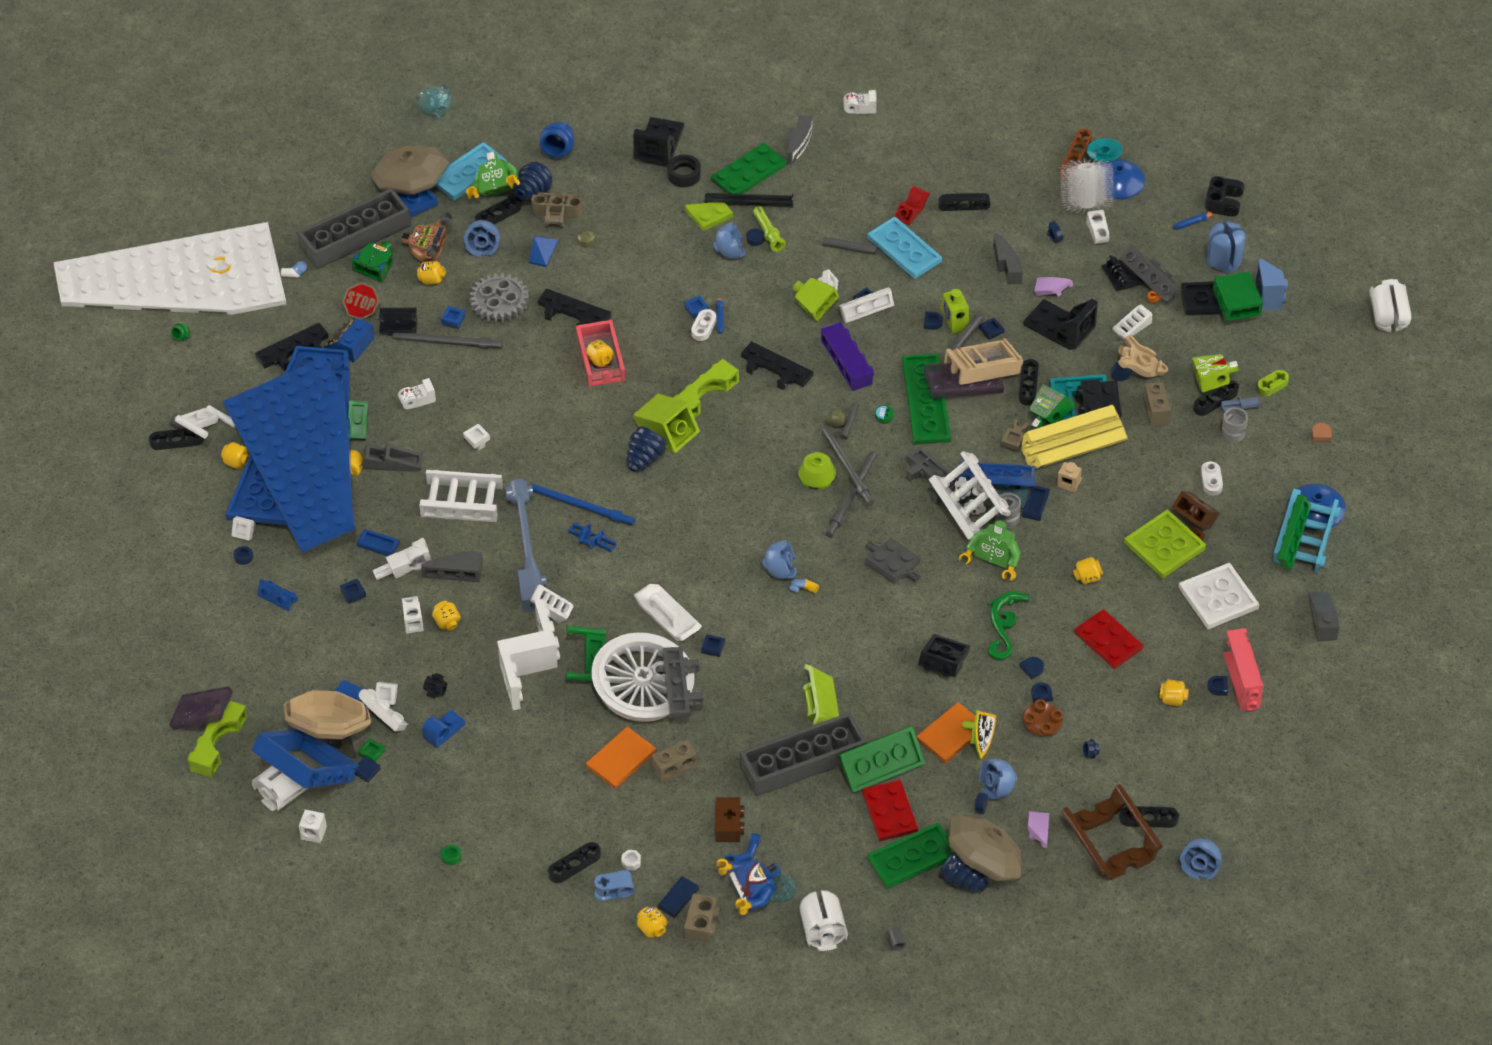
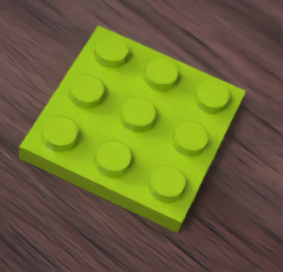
[1124,509,1206,579]

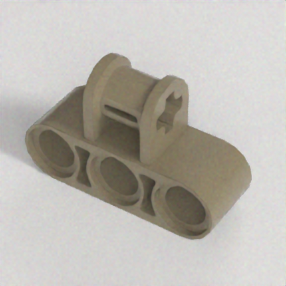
[531,192,584,227]

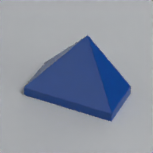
[529,236,558,267]

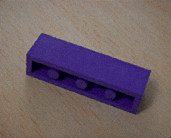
[821,322,874,391]

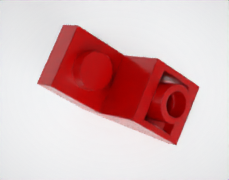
[894,186,930,225]

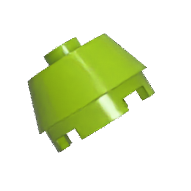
[798,452,836,490]

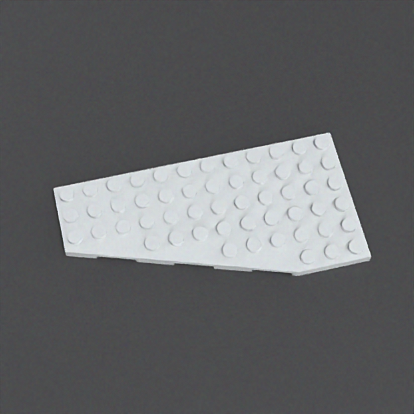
[53,222,286,315]

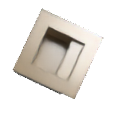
[1057,462,1082,493]

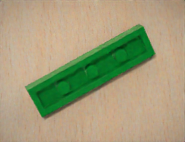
[1277,495,1311,570]

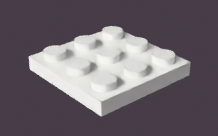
[1178,563,1259,629]

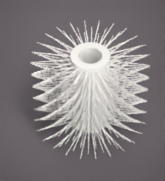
[1059,158,1114,214]

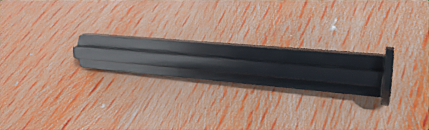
[704,193,794,208]

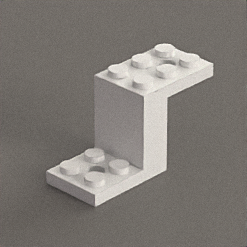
[497,599,560,710]

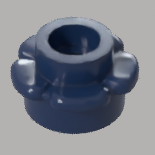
[1083,739,1100,759]

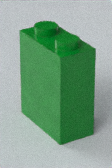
[1213,271,1263,322]

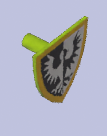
[962,711,996,759]

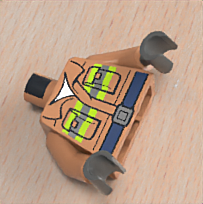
[401,212,453,262]

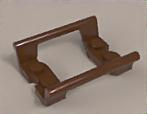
[1061,784,1163,880]

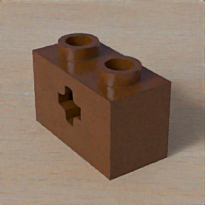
[1172,491,1220,529]
[715,797,744,842]

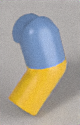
[789,579,819,593]

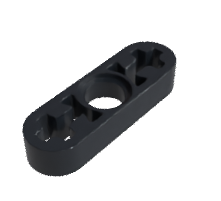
[938,193,991,211]
[475,196,521,225]
[1019,359,1039,405]
[1193,380,1239,416]
[149,428,204,450]
[1119,806,1179,828]
[548,842,601,883]

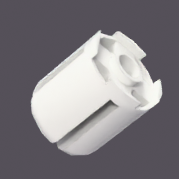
[1369,279,1412,332]
[252,766,308,811]
[799,891,848,951]

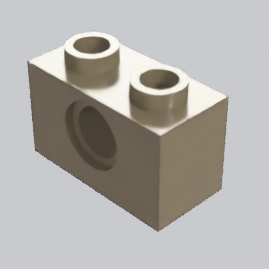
[1143,382,1171,426]

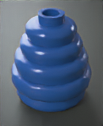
[540,122,574,158]

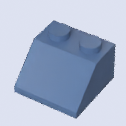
[1255,259,1288,310]

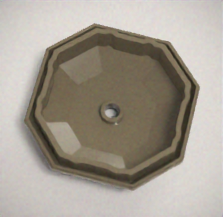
[371,144,449,195]
[949,814,1021,881]

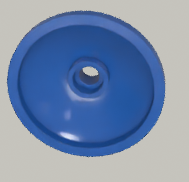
[1098,159,1145,200]
[1288,483,1346,530]

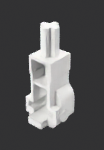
[372,538,431,580]

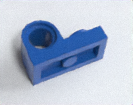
[422,710,466,748]

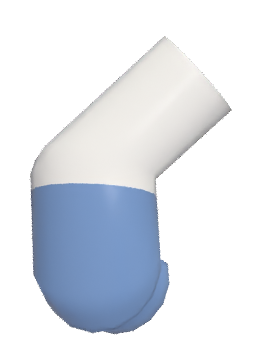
[281,261,307,278]

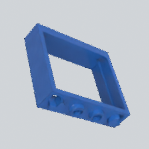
[251,729,359,789]

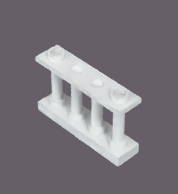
[929,451,1011,540]
[419,470,503,522]

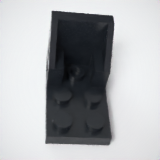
[633,117,684,165]
[1023,299,1098,350]

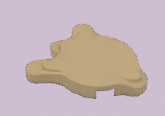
[1118,335,1168,377]

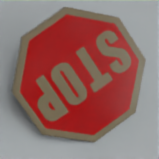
[342,282,380,320]

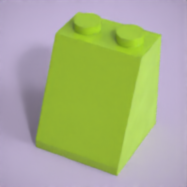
[633,394,700,453]

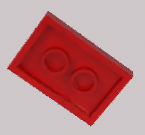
[1074,609,1144,669]
[862,780,918,842]

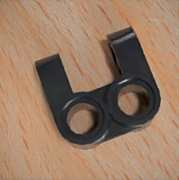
[1205,176,1245,216]

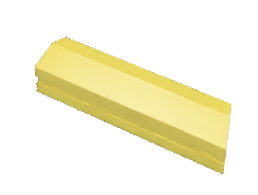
[1021,405,1128,469]

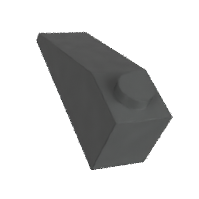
[421,551,483,582]
[1308,592,1339,641]

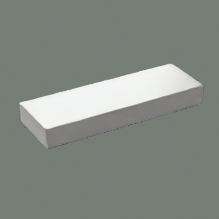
[839,287,894,324]

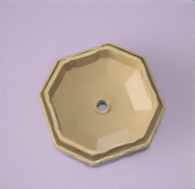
[284,690,371,739]

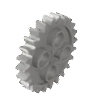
[469,273,529,323]

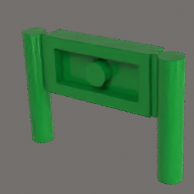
[565,625,606,682]

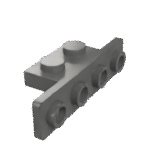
[1120,245,1179,302]

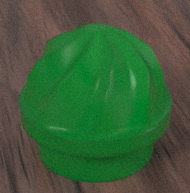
[171,323,190,341]

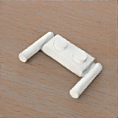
[175,405,236,439]

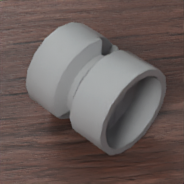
[1221,407,1248,443]
[995,493,1021,528]

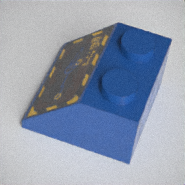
[323,318,375,362]

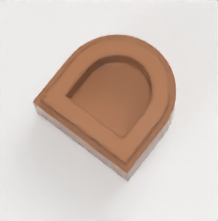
[1312,423,1332,442]

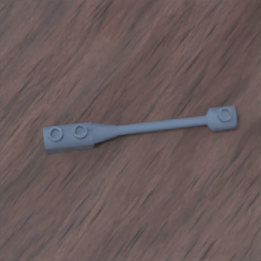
[505,479,549,612]

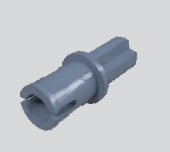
[1221,396,1259,412]

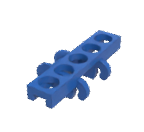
[569,522,617,552]

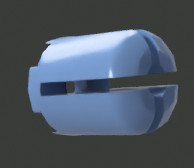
[1206,221,1246,273]

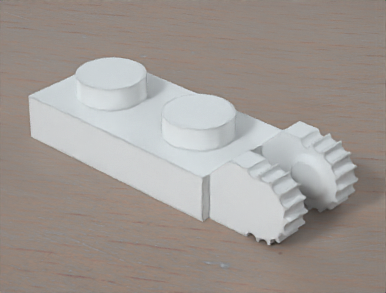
[359,689,408,731]

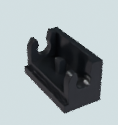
[379,307,418,333]

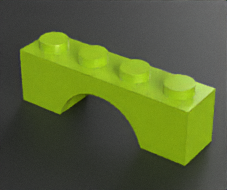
[673,359,739,418]
[188,699,248,778]

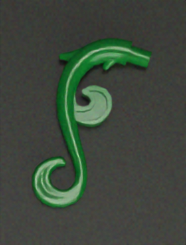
[988,591,1029,661]

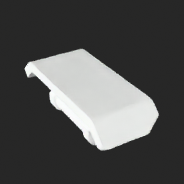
[634,584,702,641]

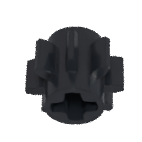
[423,673,448,699]

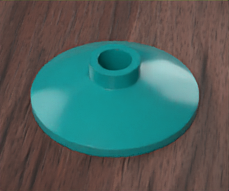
[1087,138,1123,162]

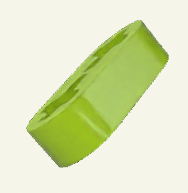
[1257,370,1289,396]

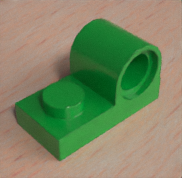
[348,401,368,440]

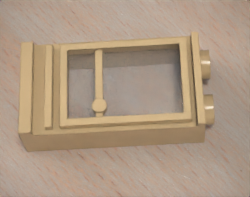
[944,338,1023,385]

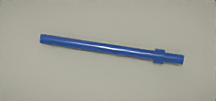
[531,484,636,525]

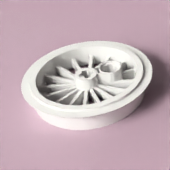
[592,633,694,722]

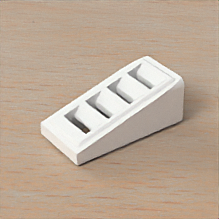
[1112,304,1153,340]
[530,584,574,623]

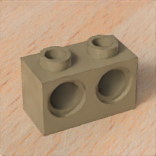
[652,739,697,783]
[684,893,721,943]

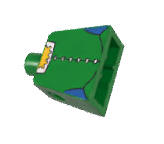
[351,241,394,283]

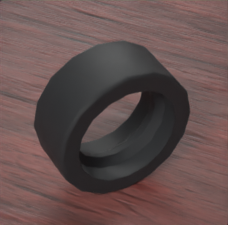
[667,154,701,187]

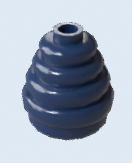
[514,162,553,200]
[626,426,666,472]
[940,851,989,893]

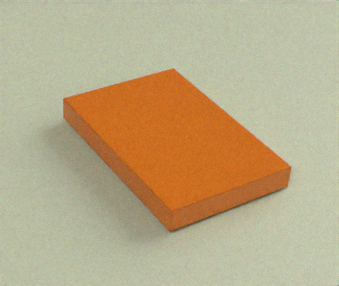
[916,702,976,764]
[586,726,657,789]

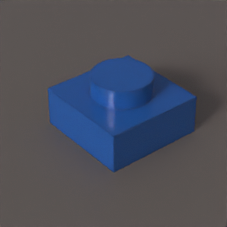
[684,295,709,319]
[441,306,466,328]

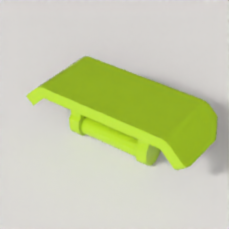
[803,664,839,725]

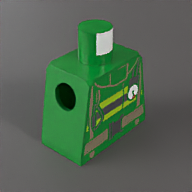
[1030,384,1075,429]

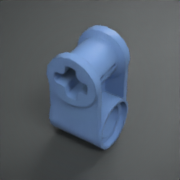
[595,870,635,901]

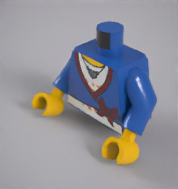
[716,859,781,915]

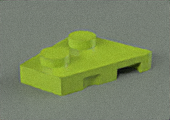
[685,202,733,231]

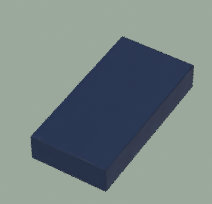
[1022,486,1050,521]
[658,876,699,918]

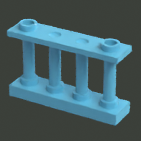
[1273,489,1341,573]

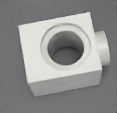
[299,810,327,843]

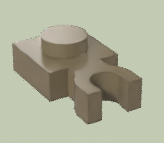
[1001,419,1028,451]

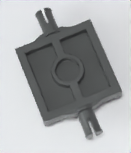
[866,538,921,583]

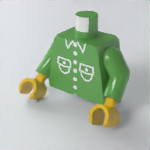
[466,152,520,199]
[959,521,1021,581]

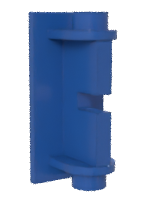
[257,579,298,611]

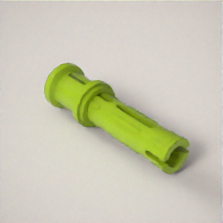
[753,207,786,252]

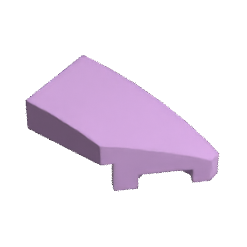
[1034,277,1073,297]
[1028,811,1049,848]

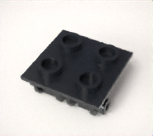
[1101,255,1145,291]

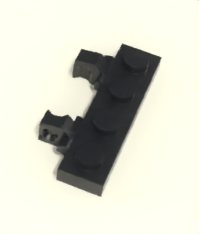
[538,288,611,326]
[255,322,329,371]
[741,341,813,390]

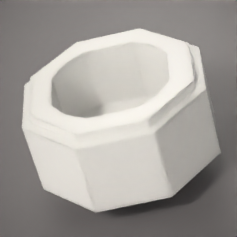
[621,850,641,871]

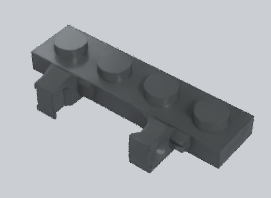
[906,446,972,505]
[662,647,704,718]

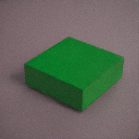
[357,738,386,762]

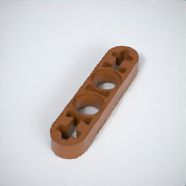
[1059,128,1092,181]

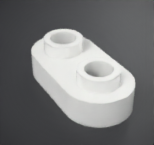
[691,309,716,341]
[1201,462,1223,495]

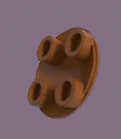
[1023,699,1063,736]

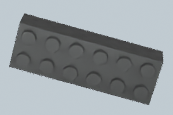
[297,188,411,268]
[740,712,867,796]

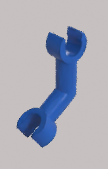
[724,833,761,861]

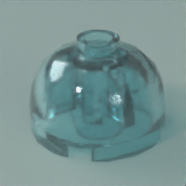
[416,85,452,117]

